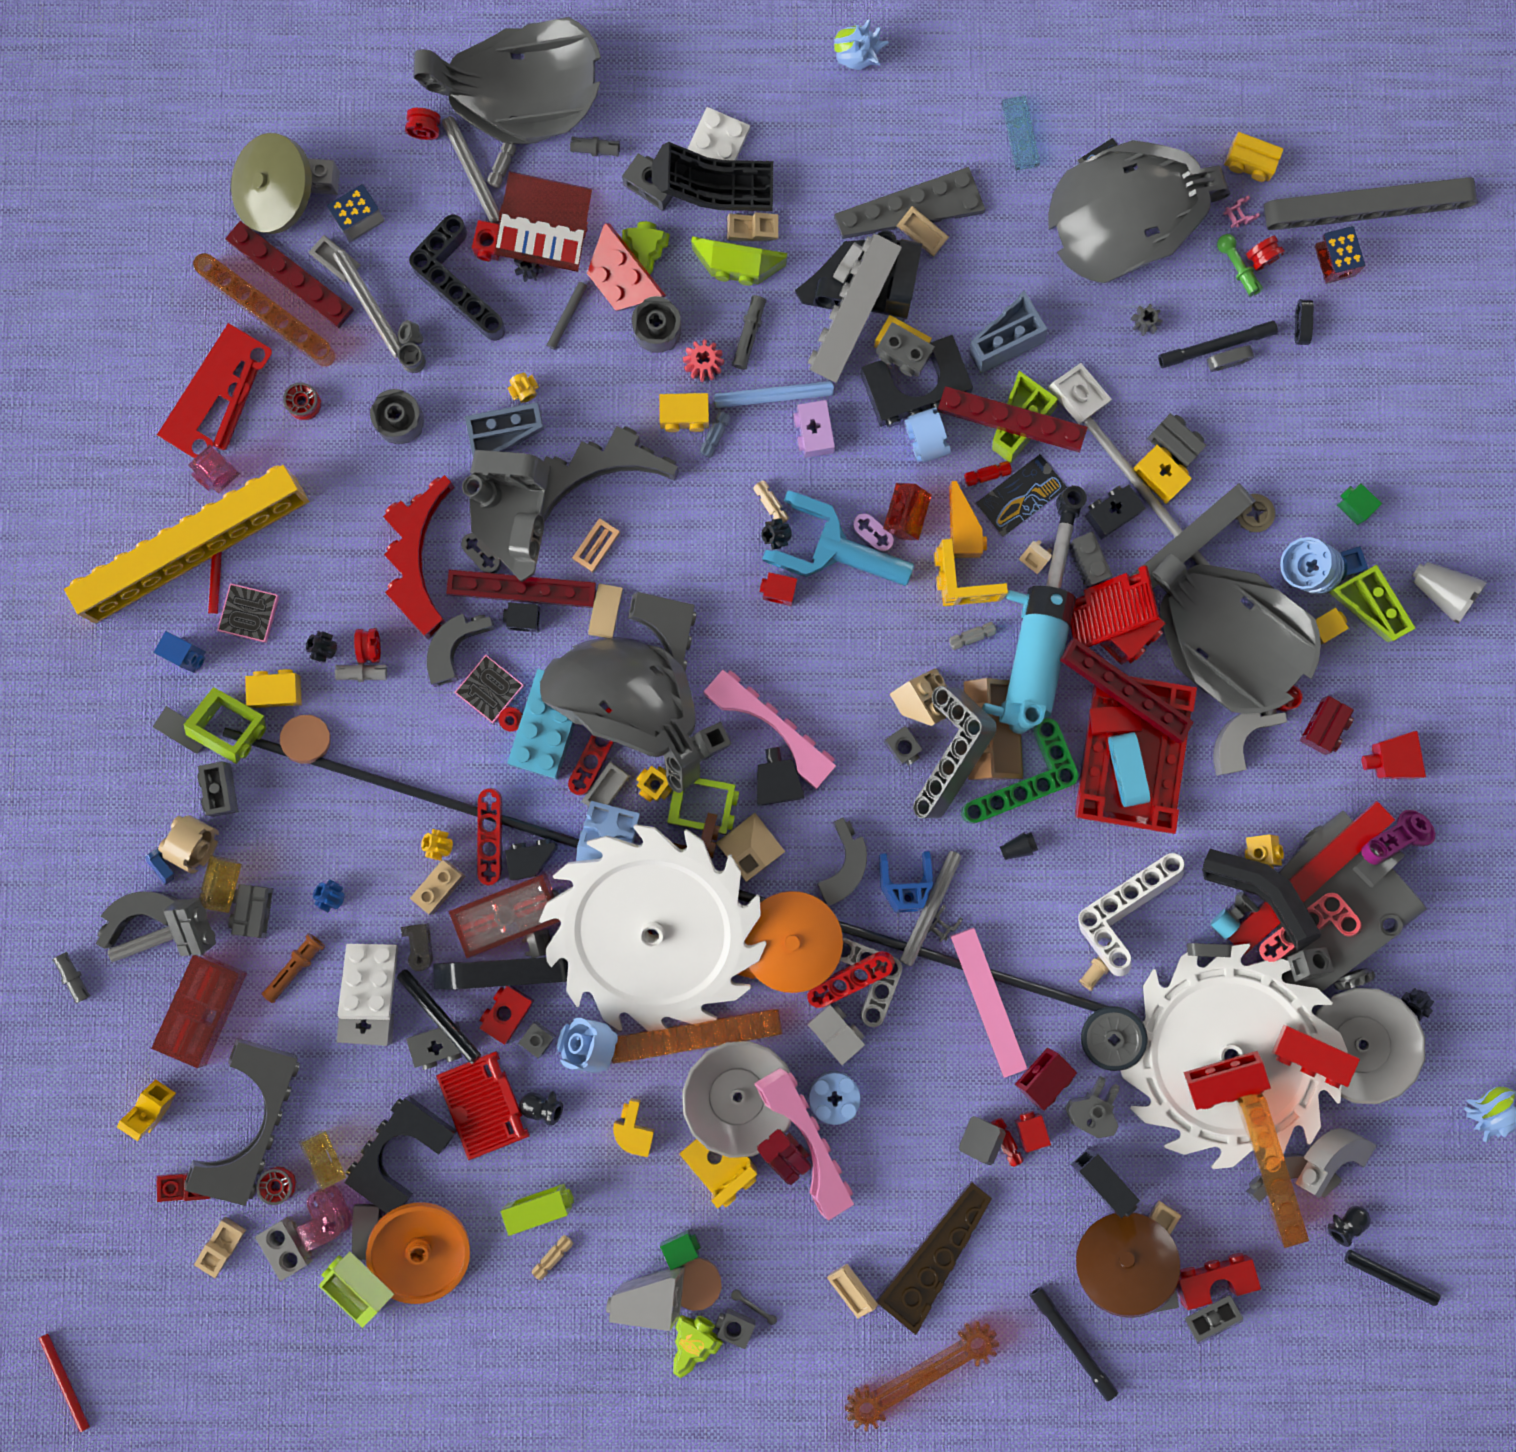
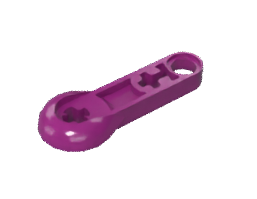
[1361,810,1436,865]

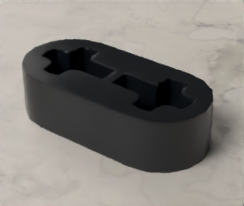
[1294,299,1314,345]

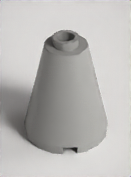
[1412,562,1487,624]

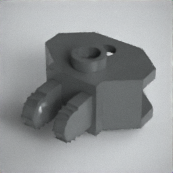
[1065,1076,1120,1138]

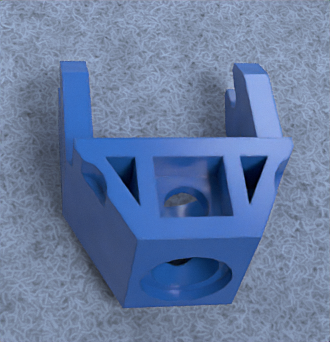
[879,851,933,913]

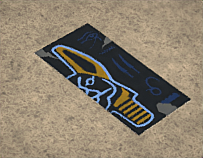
[976,454,1067,537]

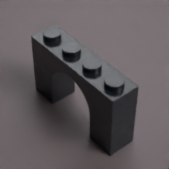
[860,335,973,427]
[344,1096,457,1214]

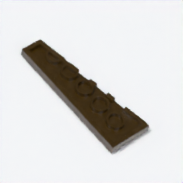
[876,1181,992,1335]

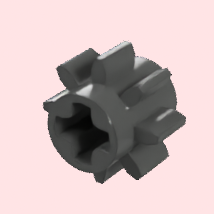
[1131,304,1163,336]

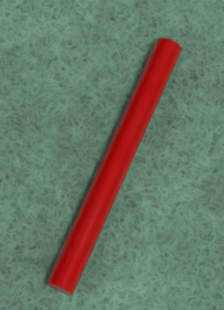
[208,552,222,614]
[38,1333,90,1432]

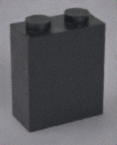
[1070,1148,1140,1218]

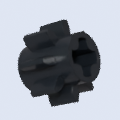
[514,252,544,282]
[761,518,792,550]
[306,631,337,662]
[1401,988,1434,1021]

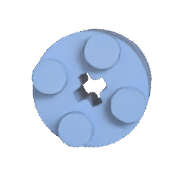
[904,407,951,463]
[557,1018,618,1073]
[808,1071,860,1125]

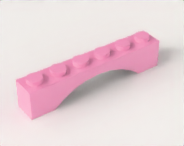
[704,670,836,790]
[754,1068,854,1221]

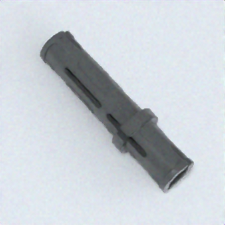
[732,295,767,370]

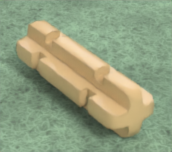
[753,480,789,524]
[531,1235,573,1280]

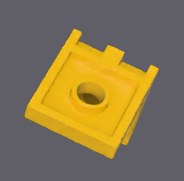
[934,539,1008,607]
[679,1139,757,1209]

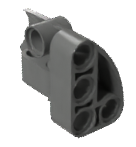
[462,450,551,582]

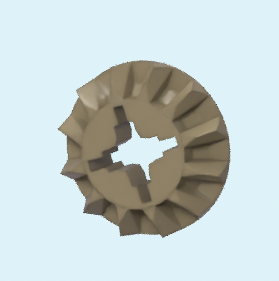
[1236,494,1275,533]

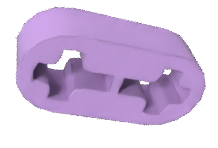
[853,513,894,553]

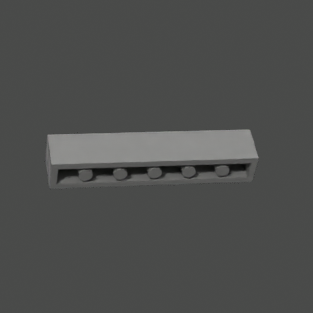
[807,234,902,383]

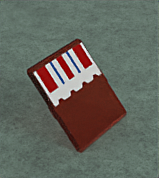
[494,171,592,272]

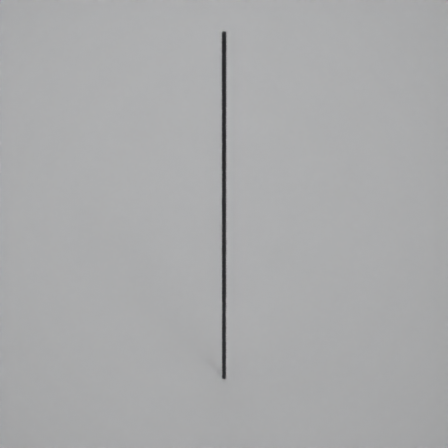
[222,727,1109,1012]

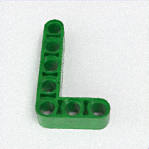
[961,718,1078,824]

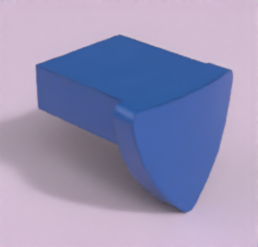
[1340,546,1369,581]
[145,847,174,885]

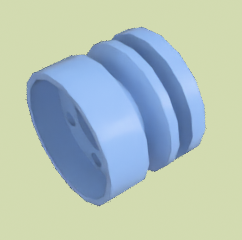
[1280,537,1344,594]

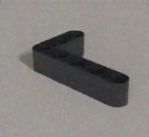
[409,214,505,341]
[433,957,568,990]

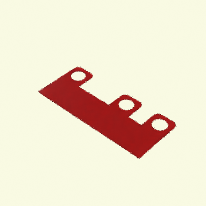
[157,323,272,461]

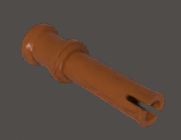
[261,933,325,1003]

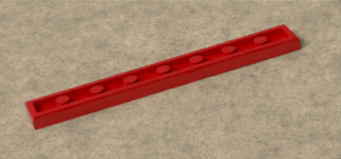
[1228,801,1395,955]

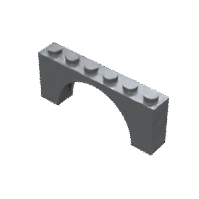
[628,592,696,671]
[184,1038,300,1206]

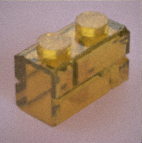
[199,855,242,913]

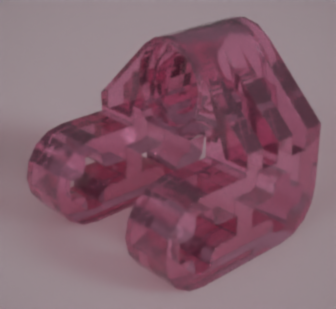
[296,1184,352,1252]

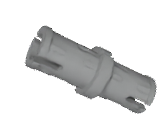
[335,663,387,682]

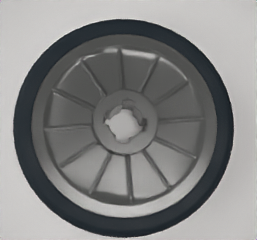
[1081,1006,1148,1071]

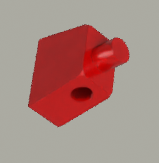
[1361,731,1426,779]

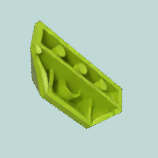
[691,236,787,286]

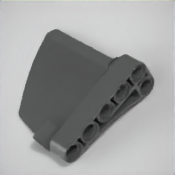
[1277,811,1427,992]

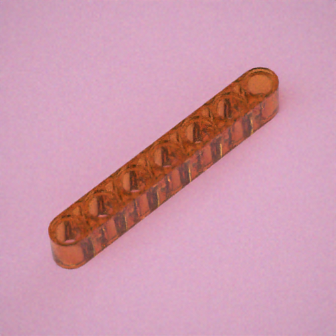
[193,253,335,367]
[611,1009,783,1064]

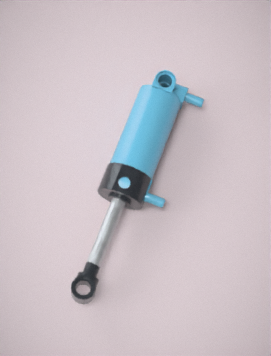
[982,485,1087,734]

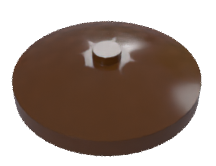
[1076,1213,1180,1318]

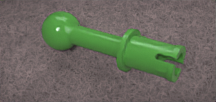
[1217,234,1263,297]

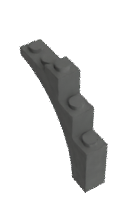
[541,426,679,523]

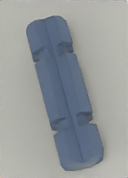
[700,411,730,458]

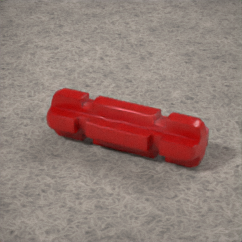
[964,461,1012,486]
[991,1118,1024,1167]

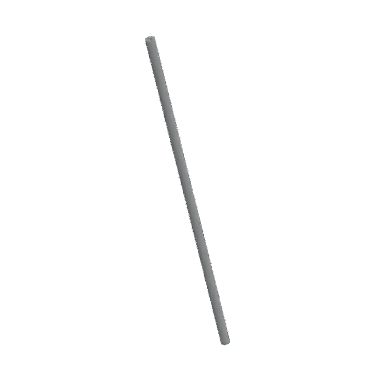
[1083,416,1210,565]

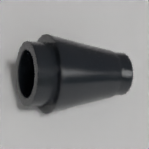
[1000,832,1038,860]

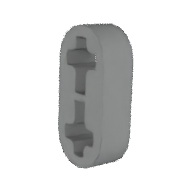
[833,242,864,283]

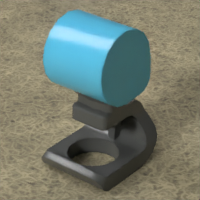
[1210,891,1260,939]

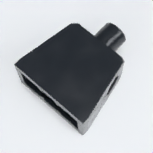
[757,747,805,806]

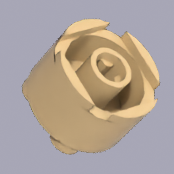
[158,815,219,874]

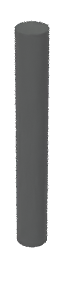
[546,282,587,350]

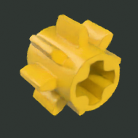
[507,372,539,403]
[421,829,453,861]

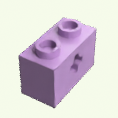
[793,400,835,458]

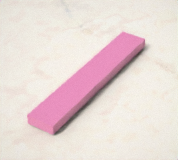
[950,927,1027,1078]

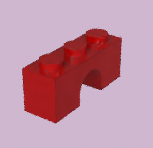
[1177,1253,1261,1310]

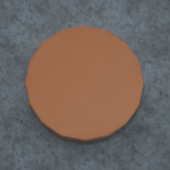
[280,715,331,764]
[681,1257,722,1311]

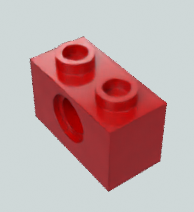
[479,986,535,1045]

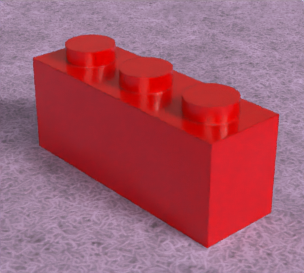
[1272,1025,1360,1089]
[1183,1051,1271,1110]

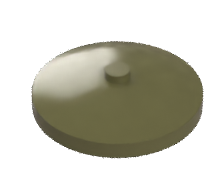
[231,133,312,234]

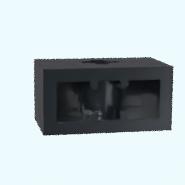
[1085,484,1146,540]

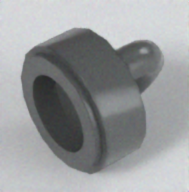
[398,320,423,344]

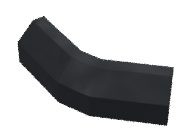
[652,142,774,211]
[1202,849,1321,951]

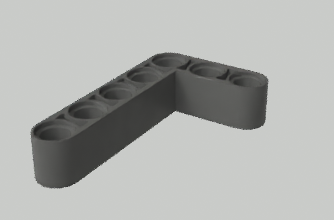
[913,686,997,819]

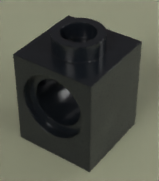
[503,602,541,633]

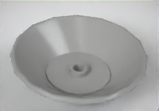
[1315,988,1425,1104]
[682,1041,796,1158]

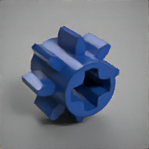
[313,879,345,913]

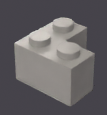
[807,1004,865,1065]

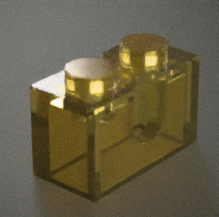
[298,1130,347,1190]

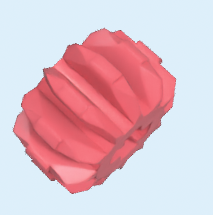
[683,339,724,382]

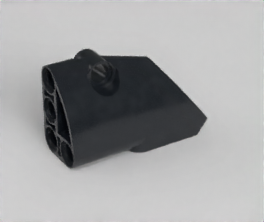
[795,231,922,319]

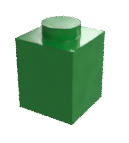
[1337,483,1382,525]
[660,1229,701,1270]

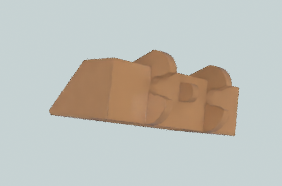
[963,678,1023,780]

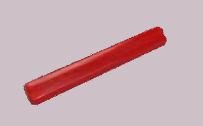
[213,359,259,450]

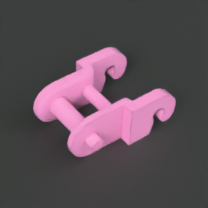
[1223,195,1260,228]

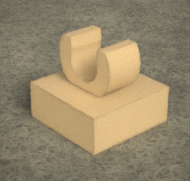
[1019,540,1052,574]

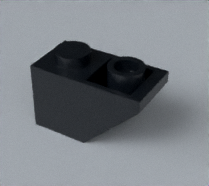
[505,839,558,881]

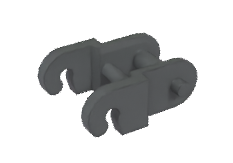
[928,904,963,942]

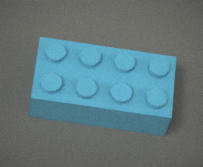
[507,669,575,780]

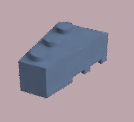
[970,290,1048,373]
[465,402,544,456]

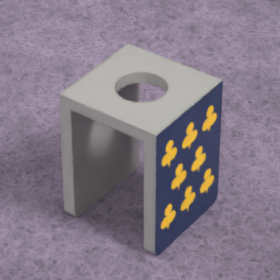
[326,184,384,243]

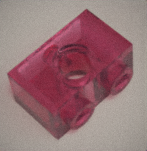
[188,445,240,494]

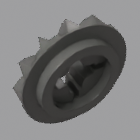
[1334,968,1375,990]

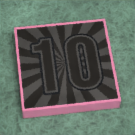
[217,583,280,643]
[454,655,524,724]

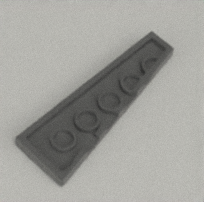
[834,167,986,239]

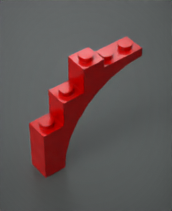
[383,475,455,639]

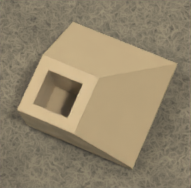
[890,668,947,726]
[716,813,785,882]

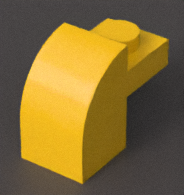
[117,1079,176,1141]
[613,1098,655,1157]

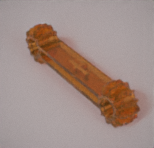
[844,1320,999,1432]

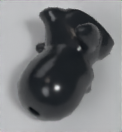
[519,1091,563,1126]
[1327,1206,1371,1247]

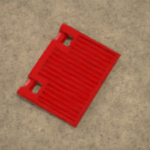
[1070,565,1160,648]
[436,1051,530,1161]

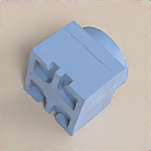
[576,801,640,861]

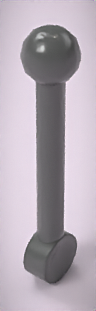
[731,1289,777,1325]

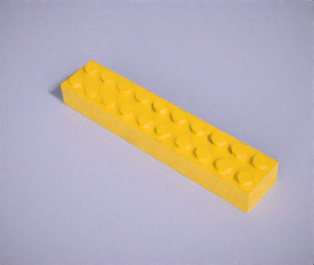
[64,465,310,624]

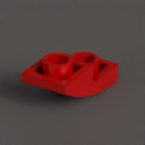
[1089,706,1142,735]
[156,1173,211,1202]

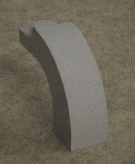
[1213,710,1287,776]
[1295,1128,1376,1198]

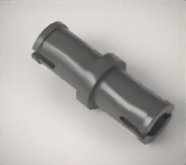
[570,136,620,157]
[52,952,91,1004]

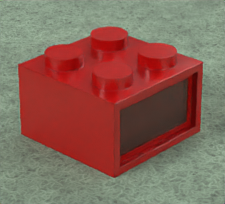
[1101,617,1166,665]

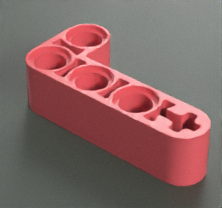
[1259,893,1362,962]

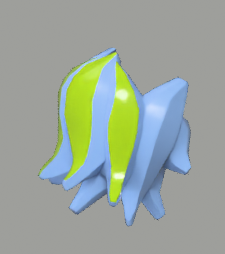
[834,19,889,70]
[1465,1087,1516,1142]

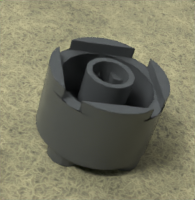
[632,296,681,353]
[370,389,424,444]

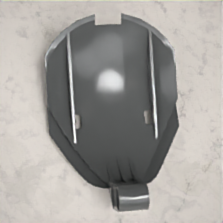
[414,17,601,144]
[1048,140,1231,283]
[1152,553,1321,714]
[540,637,700,793]

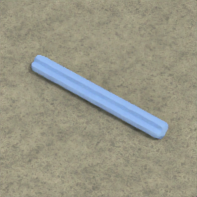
[714,381,834,408]

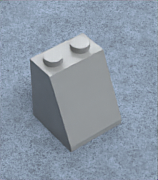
[606,1265,685,1331]

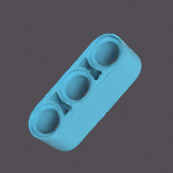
[1108,732,1150,807]

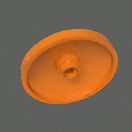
[744,891,843,993]
[366,1202,470,1304]

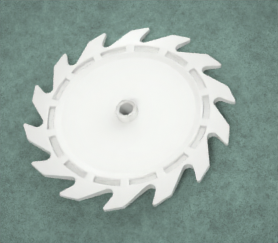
[539,824,767,1036]
[1120,944,1348,1169]

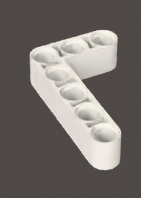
[1078,853,1184,976]

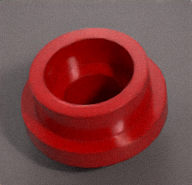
[498,707,523,732]

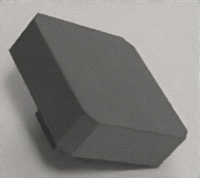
[959,1116,1006,1165]

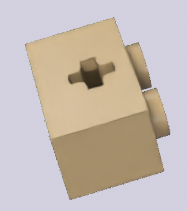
[410,860,466,915]

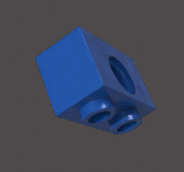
[153,631,206,673]

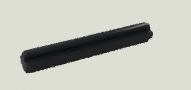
[1344,1250,1441,1306]

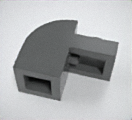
[690,722,731,762]

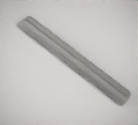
[442,116,502,224]
[333,249,402,358]
[900,851,962,966]

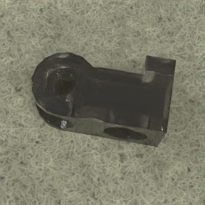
[401,923,433,971]

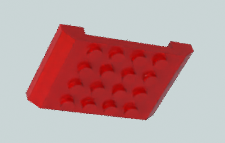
[1075,676,1197,834]

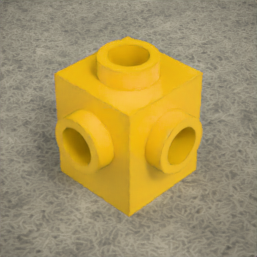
[636,766,673,803]
[1245,834,1284,869]

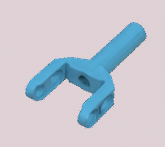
[762,491,914,586]

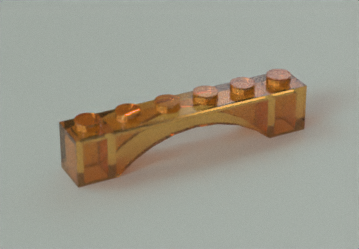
[1236,1093,1309,1248]

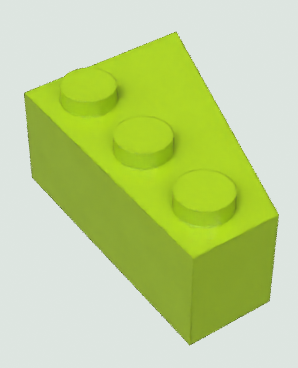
[992,371,1058,463]
[1328,565,1415,642]

